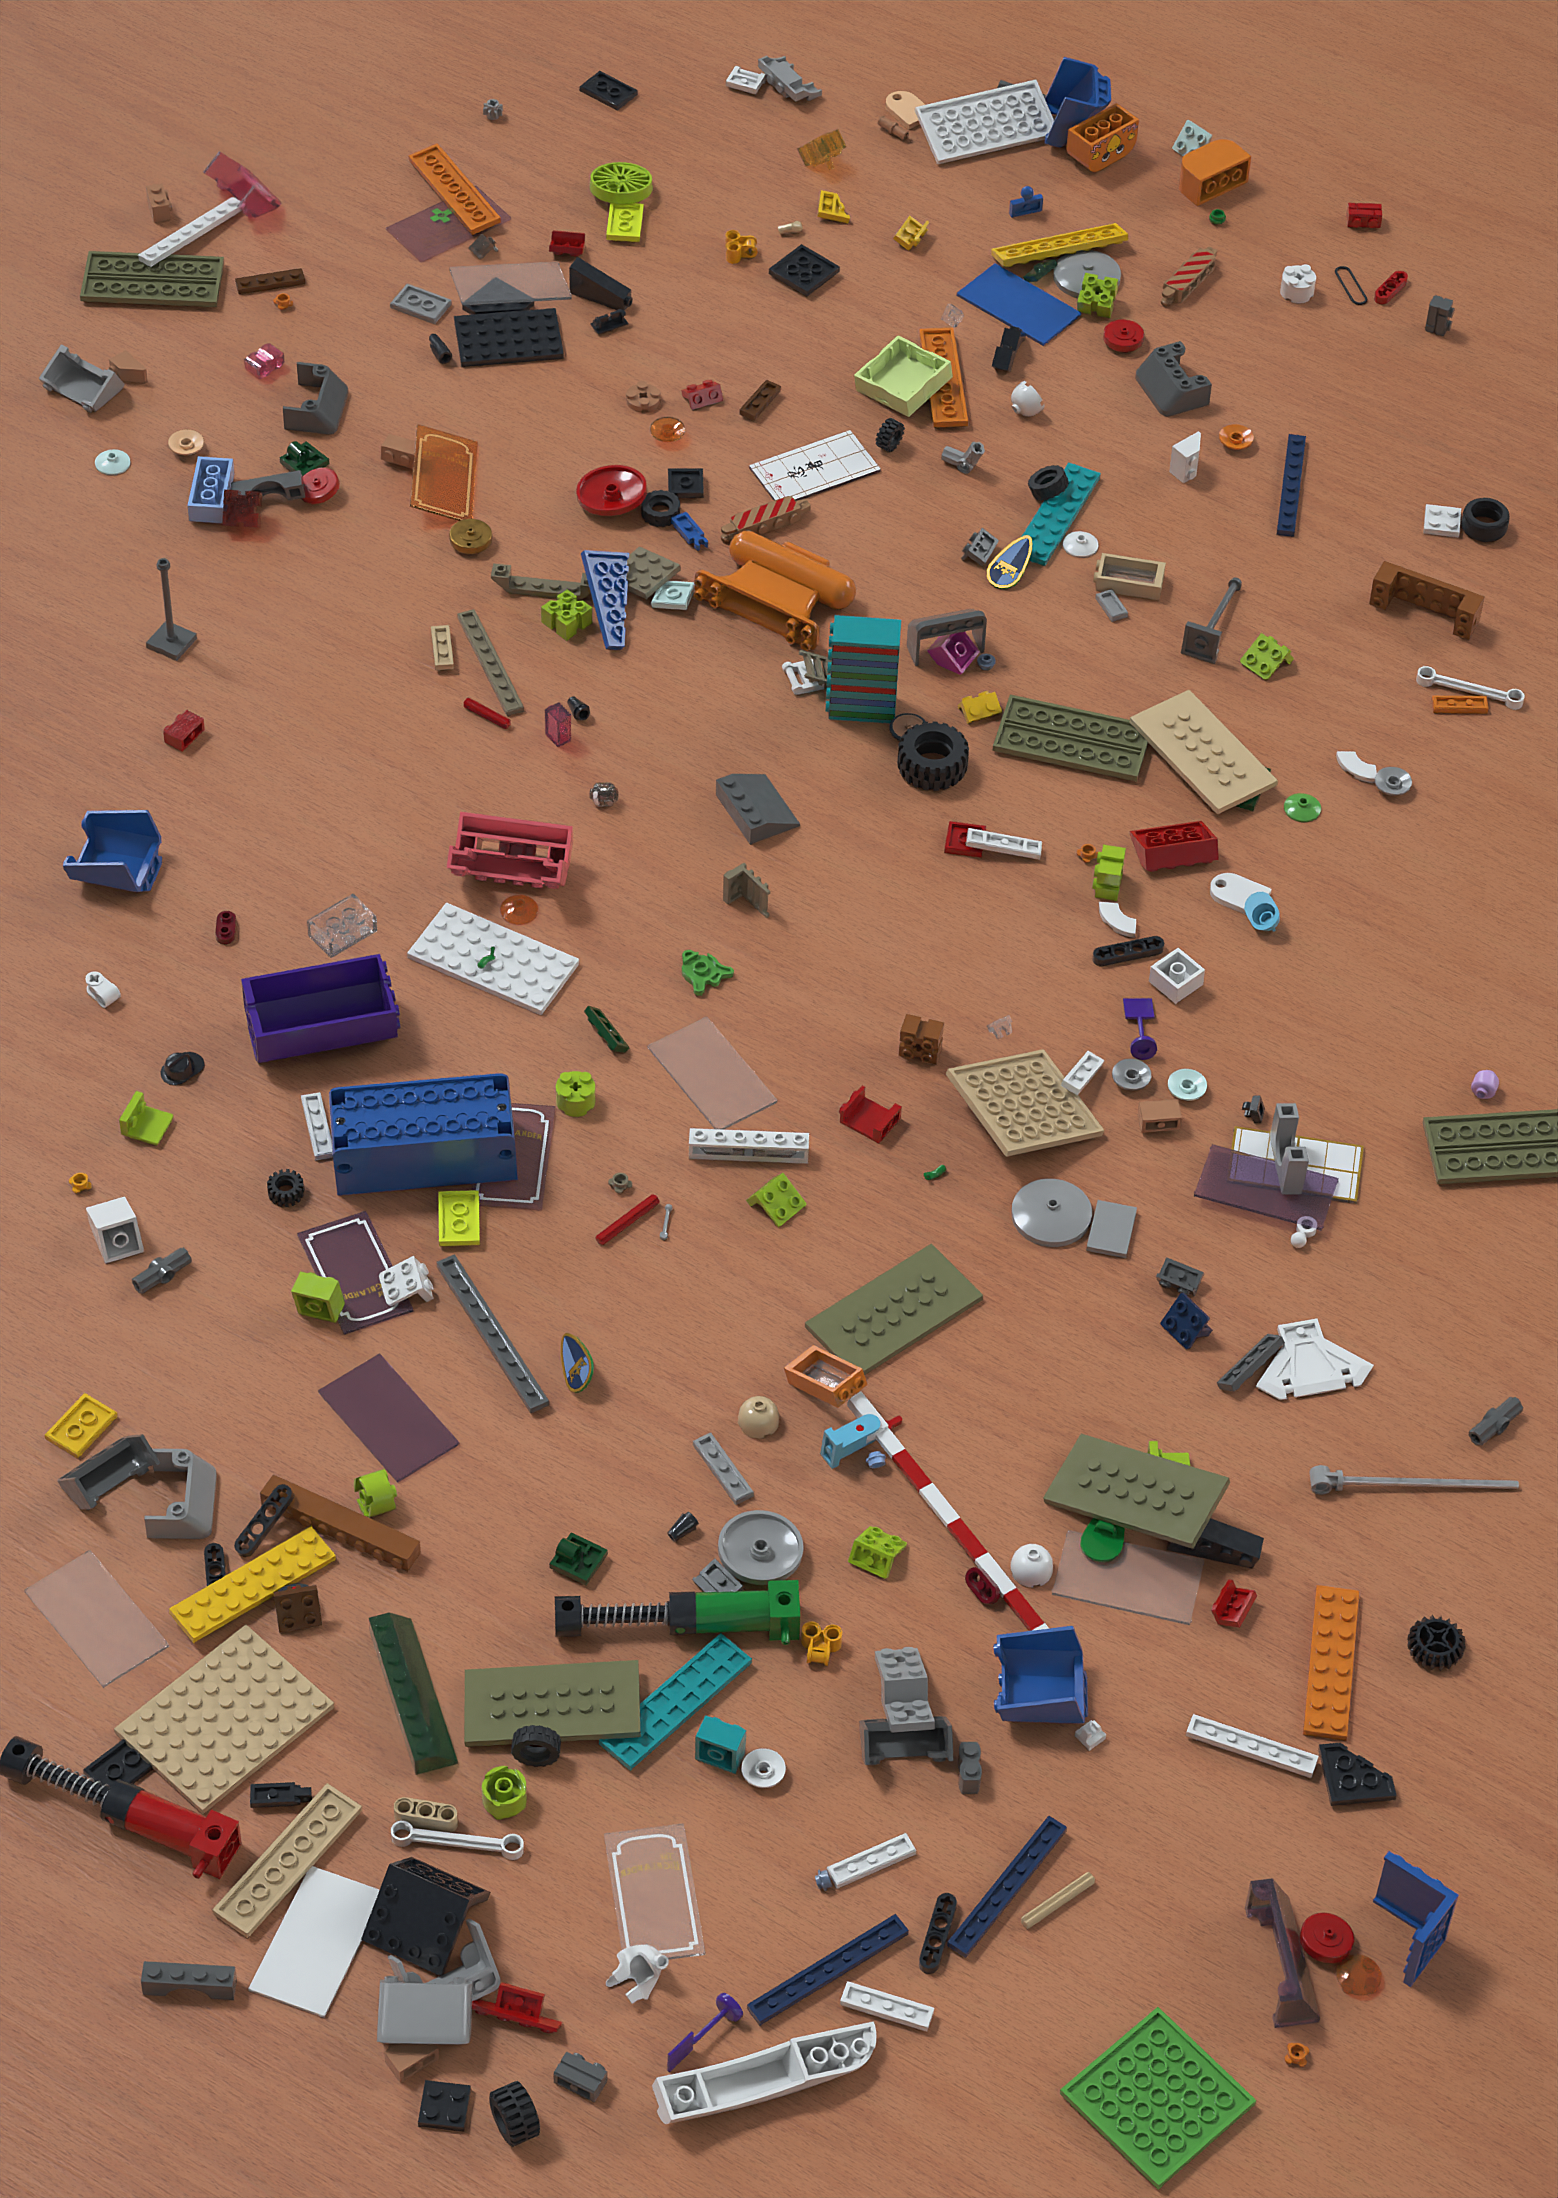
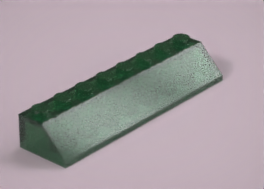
[369,1612,458,1775]

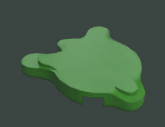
[682,950,734,996]

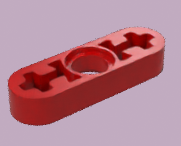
[1374,271,1408,305]

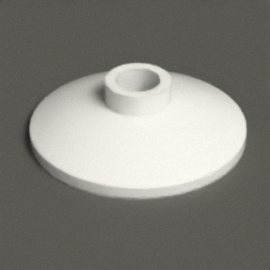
[1063,531,1098,558]
[742,1748,786,1788]

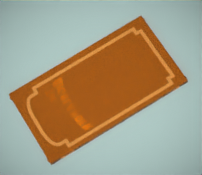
[410,424,478,521]

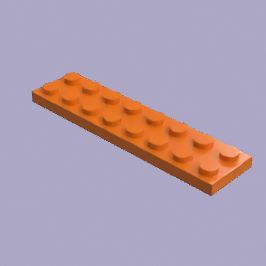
[408,143,501,235]
[919,328,968,427]
[1303,1585,1359,1741]

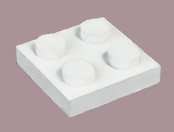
[1423,504,1461,538]

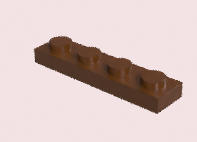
[235,268,305,295]

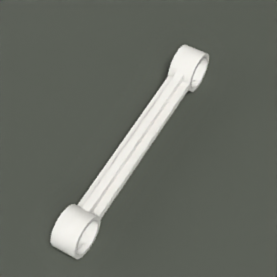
[1416,666,1525,710]
[391,1821,524,1860]

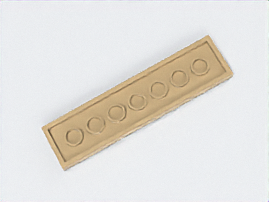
[212,1783,362,1938]

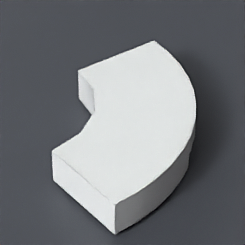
[1336,751,1377,783]
[1099,902,1136,938]

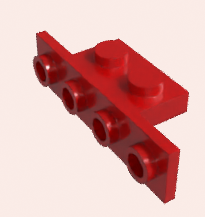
[472,1982,562,2033]

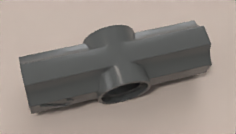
[131,1247,192,1294]
[1468,1397,1524,1446]

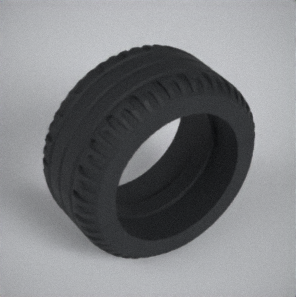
[1461,498,1510,542]

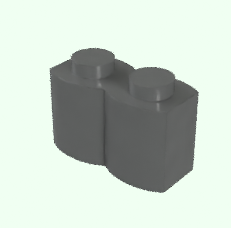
[958,1742,982,1794]

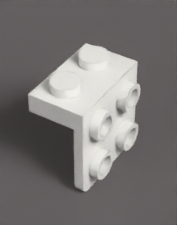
[379,1256,434,1306]

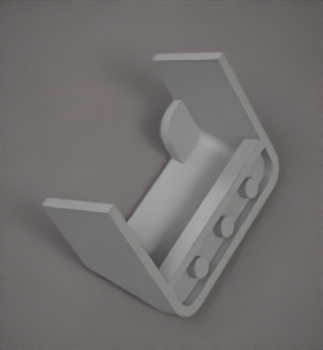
[144,1449,217,1539]
[388,1918,500,2001]

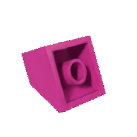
[927,631,980,675]

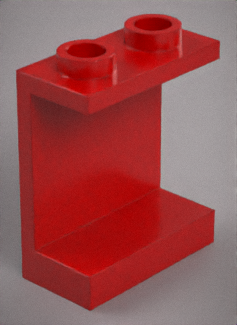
[839,1085,902,1144]

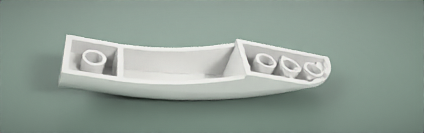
[652,2021,876,2124]

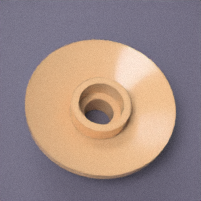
[168,430,204,455]

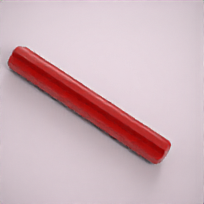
[595,1194,660,1245]

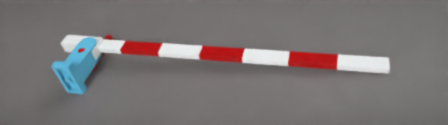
[820,1392,1049,1631]

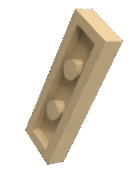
[431,625,454,670]

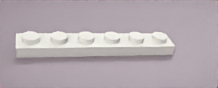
[1186,1714,1319,1778]

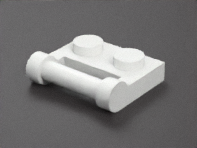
[726,66,767,94]
[782,659,824,695]

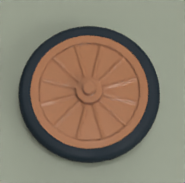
[889,713,926,741]

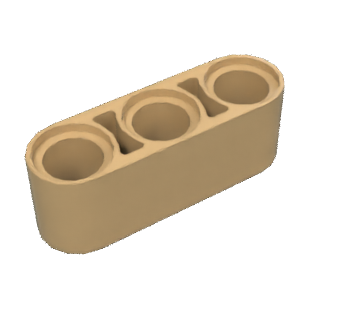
[394,1797,458,1833]

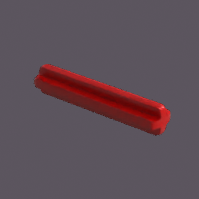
[463,697,511,729]

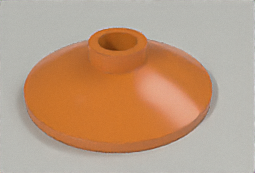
[1219,424,1254,450]

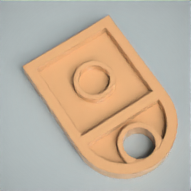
[886,91,925,130]

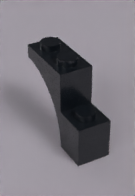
[992,326,1026,372]

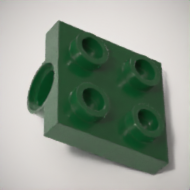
[279,441,330,477]
[549,1532,608,1586]

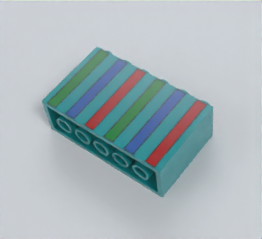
[825,615,902,724]

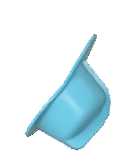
[1244,892,1280,932]

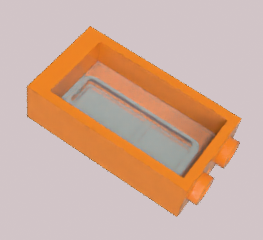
[784,1345,868,1408]

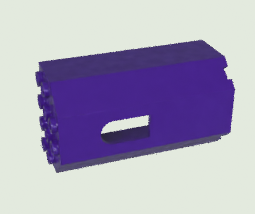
[241,954,400,1063]

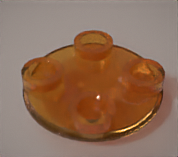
[1336,1954,1382,1996]

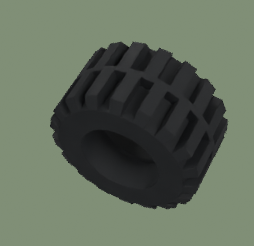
[489,2081,540,2147]

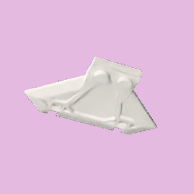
[1256,1319,1374,1400]

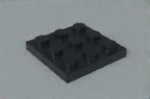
[769,244,840,296]

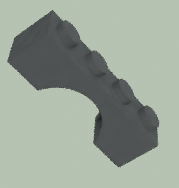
[231,470,305,510]
[141,1961,237,2000]

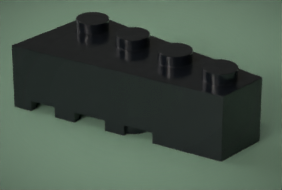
[1167,1518,1264,1569]

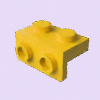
[893,215,929,251]
[957,691,1002,724]

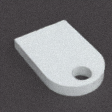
[1210,873,1272,915]

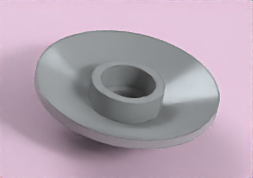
[1375,767,1412,795]
[1112,1059,1151,1090]

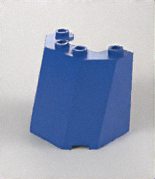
[1045,57,1111,147]
[63,810,162,892]
[993,1626,1088,1723]

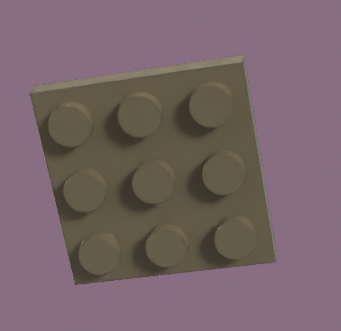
[626,547,681,599]

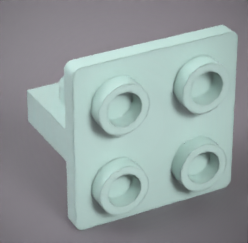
[1172,120,1213,156]

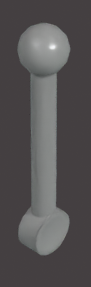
[660,1204,673,1240]

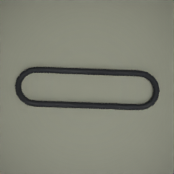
[1335,266,1367,305]

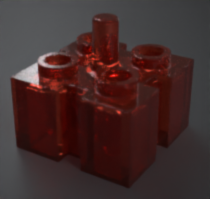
[222,489,262,528]

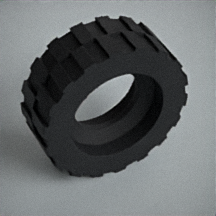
[1028,465,1069,500]
[641,490,680,527]
[511,1725,561,1767]

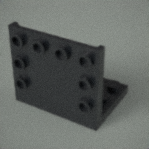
[361,1857,491,1976]

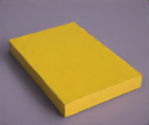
[45,1393,118,1459]

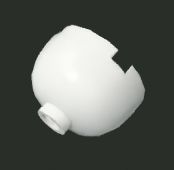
[1011,381,1045,417]
[1010,1544,1053,1587]

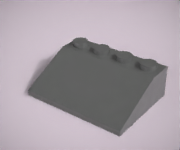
[716,774,800,844]

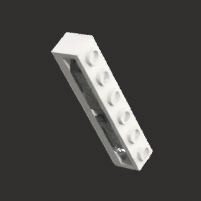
[689,1128,809,1164]

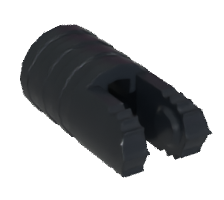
[429,333,452,364]

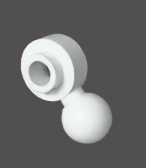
[1291,1217,1317,1248]

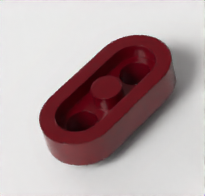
[215,911,236,945]
[965,1567,1000,1604]

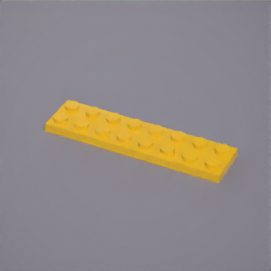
[991,223,1129,267]
[169,1527,336,1643]

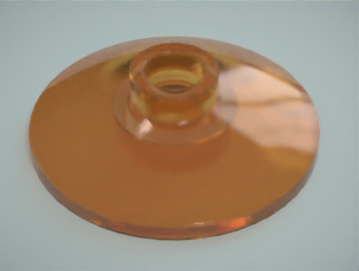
[650,417,685,442]
[500,895,538,925]

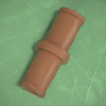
[877,116,909,141]

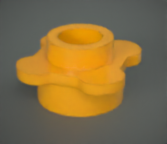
[69,1173,92,1193]

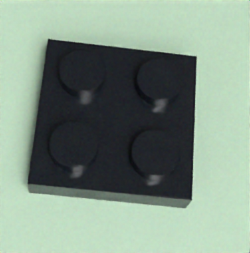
[668,468,704,498]
[418,2080,471,2132]

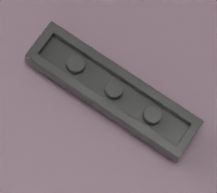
[1217,1334,1285,1392]

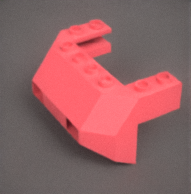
[447,812,573,889]

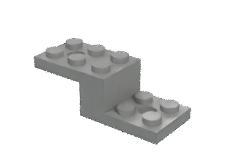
[875,1647,935,1732]

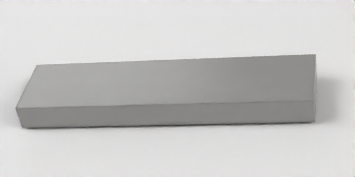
[693,1432,754,1505]

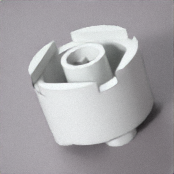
[1280,264,1316,303]

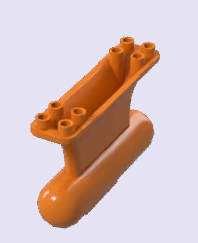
[694,531,856,651]

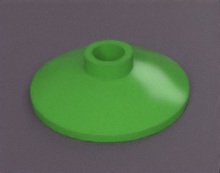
[1284,793,1321,822]

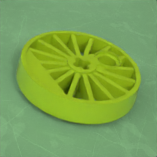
[590,162,653,204]

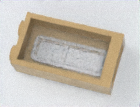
[1093,553,1166,600]

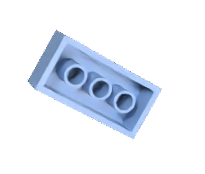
[187,456,235,523]

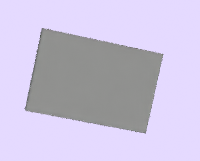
[390,284,452,324]
[1086,1200,1137,1258]

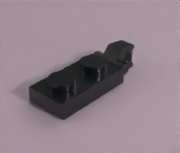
[250,1782,312,1808]

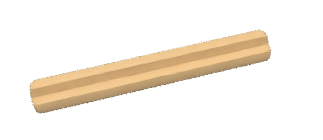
[1021,1872,1095,1929]

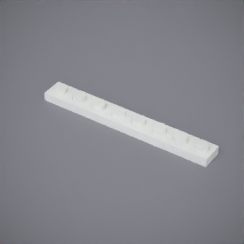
[138,197,245,267]

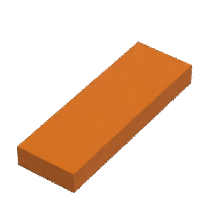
[1431,695,1489,714]

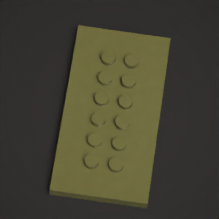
[80,251,224,307]
[992,695,1149,782]
[1422,1109,1558,1184]
[805,1243,983,1375]
[1043,1434,1230,1548]
[464,1660,641,1747]

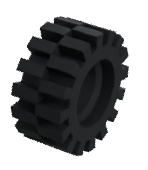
[875,418,905,452]
[267,1169,304,1207]

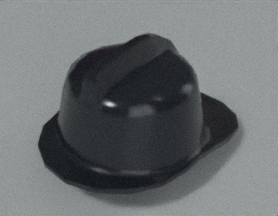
[160,1052,204,1085]

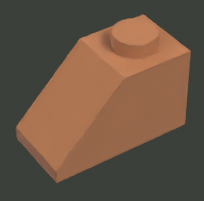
[109,350,148,383]
[384,2043,439,2083]

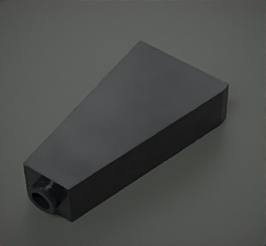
[569,257,633,310]

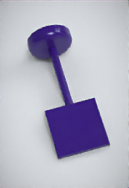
[1123,998,1157,1060]
[667,1993,743,2072]

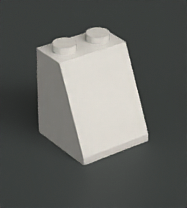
[86,1197,144,1264]

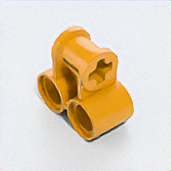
[725,230,758,264]
[801,1621,842,1666]

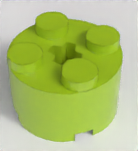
[556,1071,595,1117]
[354,1469,397,1518]
[482,1766,527,1820]

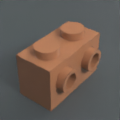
[146,184,172,223]
[381,434,422,469]
[1137,1099,1182,1133]

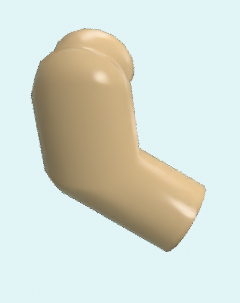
[778,221,803,235]

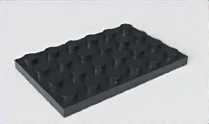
[454,308,564,367]

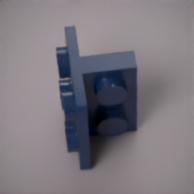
[1160,1293,1213,1349]

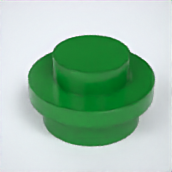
[1209,209,1226,224]

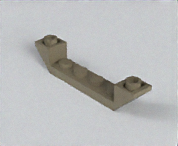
[491,563,591,601]

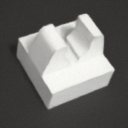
[1075,1720,1106,1751]

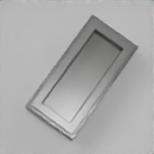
[1095,589,1128,622]

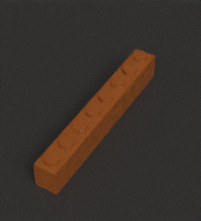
[260,1474,421,1572]

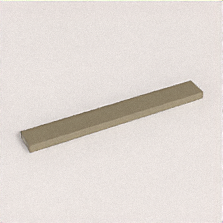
[457,609,524,716]

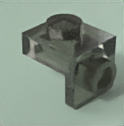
[469,234,498,260]

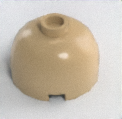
[738,1396,780,1439]

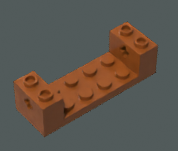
[1369,561,1485,640]

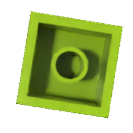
[291,1271,345,1323]

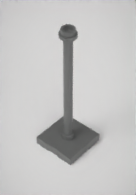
[146,558,197,661]
[1181,578,1242,664]

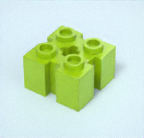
[1077,273,1118,318]
[541,589,592,641]
[1092,844,1126,901]

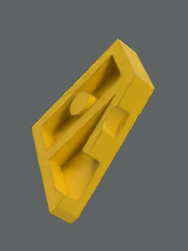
[817,190,850,223]

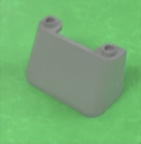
[39,344,125,413]
[377,1976,472,2044]

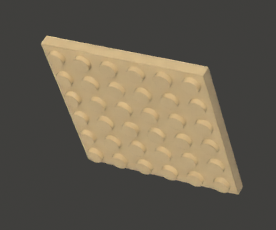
[946,1049,1104,1157]

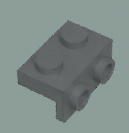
[1156,1257,1204,1296]

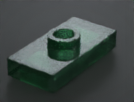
[1023,259,1058,282]

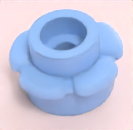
[866,1451,886,1468]

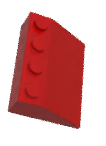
[1130,821,1219,872]

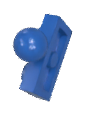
[1009,186,1043,218]

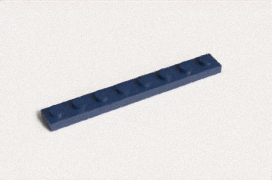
[1276,434,1306,537]
[947,1816,1067,1958]
[747,1914,909,2026]

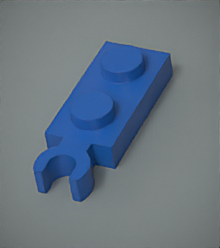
[671,512,708,551]

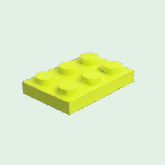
[606,203,644,242]
[438,1190,480,1246]

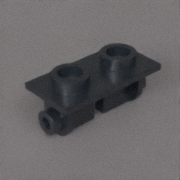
[590,309,629,335]

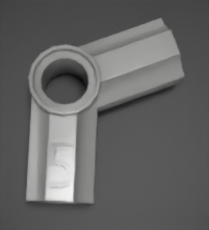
[941,442,985,474]

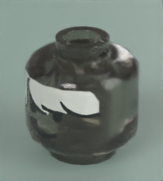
[589,782,619,807]

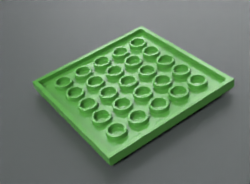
[1060,2007,1256,2189]

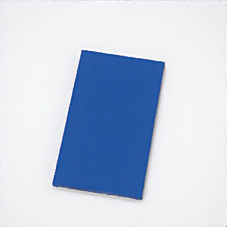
[956,263,1082,346]

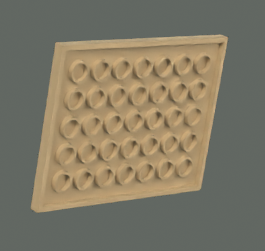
[114,1625,334,1814]

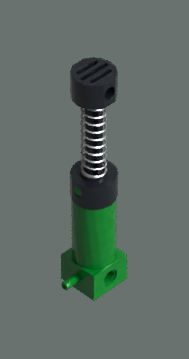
[555,1580,801,1645]

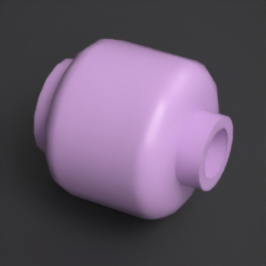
[1471,1070,1499,1099]

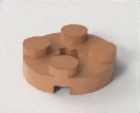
[626,381,661,412]

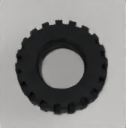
[897,721,969,791]

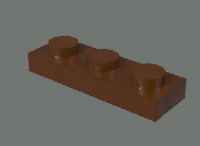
[739,380,781,421]

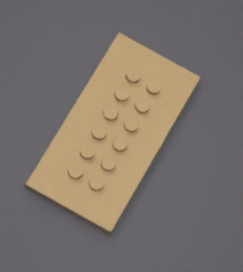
[1129,690,1278,814]

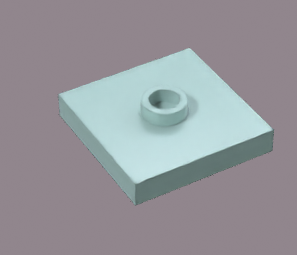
[651,581,695,610]

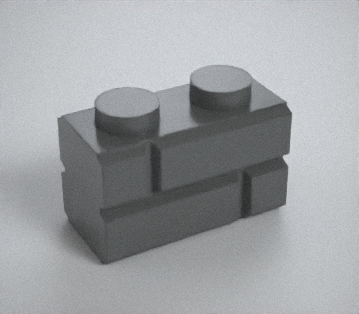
[1425,295,1455,336]
[553,2052,607,2102]

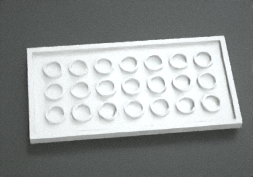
[915,80,1054,165]
[407,903,579,1015]

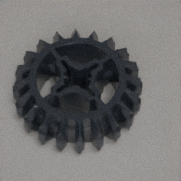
[1407,1614,1466,1671]

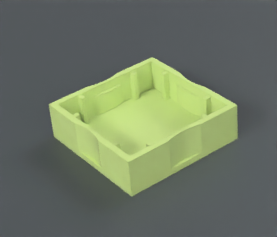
[854,336,953,417]

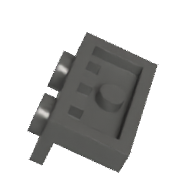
[961,528,999,566]

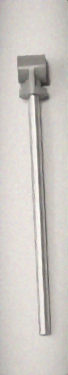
[1309,1465,1519,1495]

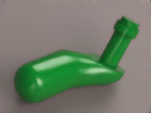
[477,946,496,969]
[924,1165,946,1180]

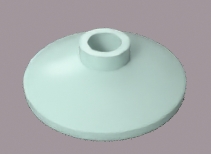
[95,449,130,475]
[1168,1069,1207,1101]

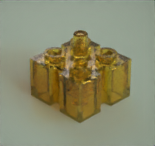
[797,129,847,170]

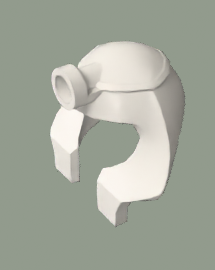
[606,1944,669,2004]

